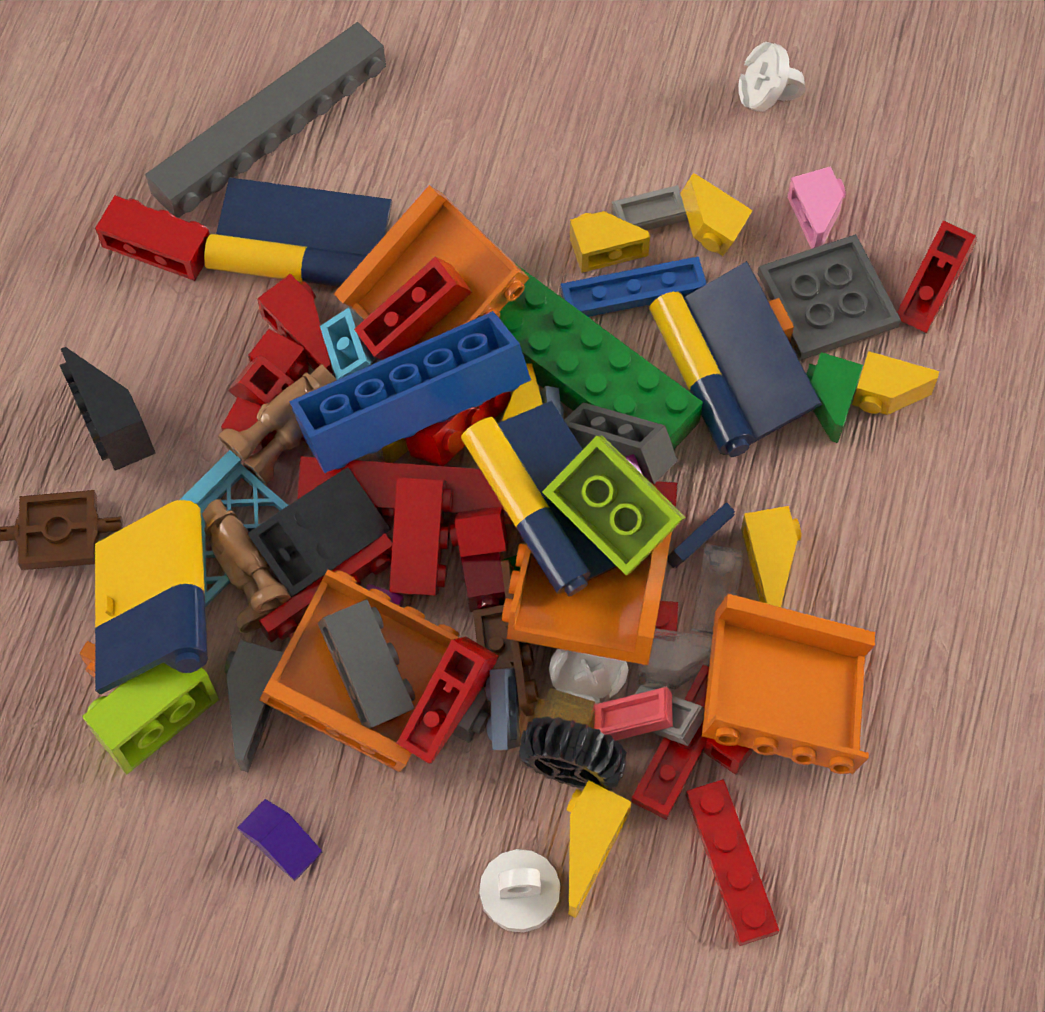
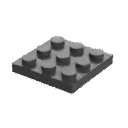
[757,234,901,360]

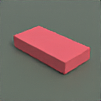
[594,687,673,741]

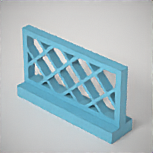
[180,450,288,608]

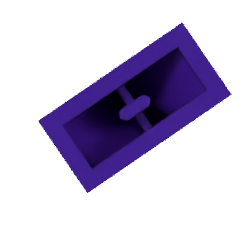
[237,799,323,882]

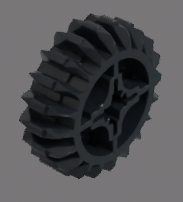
[519,716,627,790]

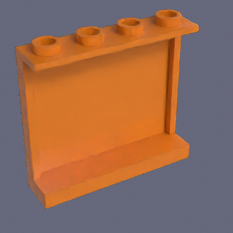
[334,185,529,348]
[502,532,672,665]
[259,570,460,772]
[702,594,875,774]

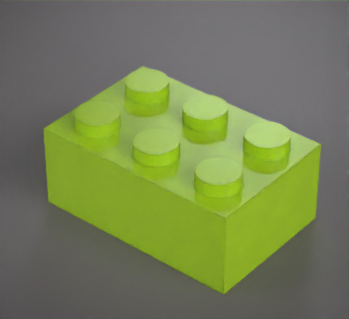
[542,435,686,575]
[82,662,219,775]

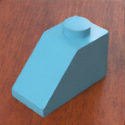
[320,308,376,380]

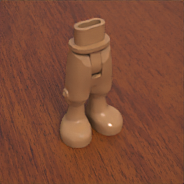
[218,365,336,485]
[202,499,291,633]

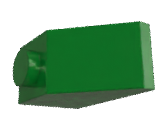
[806,352,863,443]

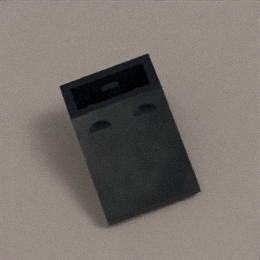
[59,347,156,471]
[247,467,391,597]

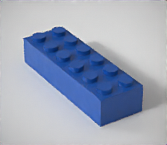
[289,311,531,473]

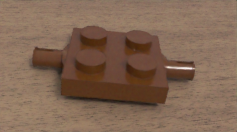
[0,490,123,570]

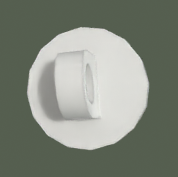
[739,42,805,111]
[549,649,629,705]
[479,849,560,933]

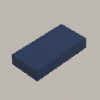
[667,502,735,568]

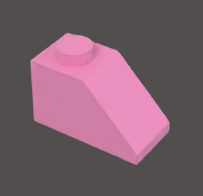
[788,166,845,249]

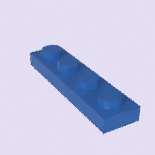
[560,256,707,317]

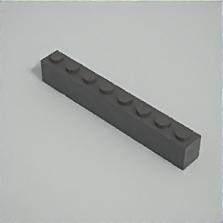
[145,22,386,218]

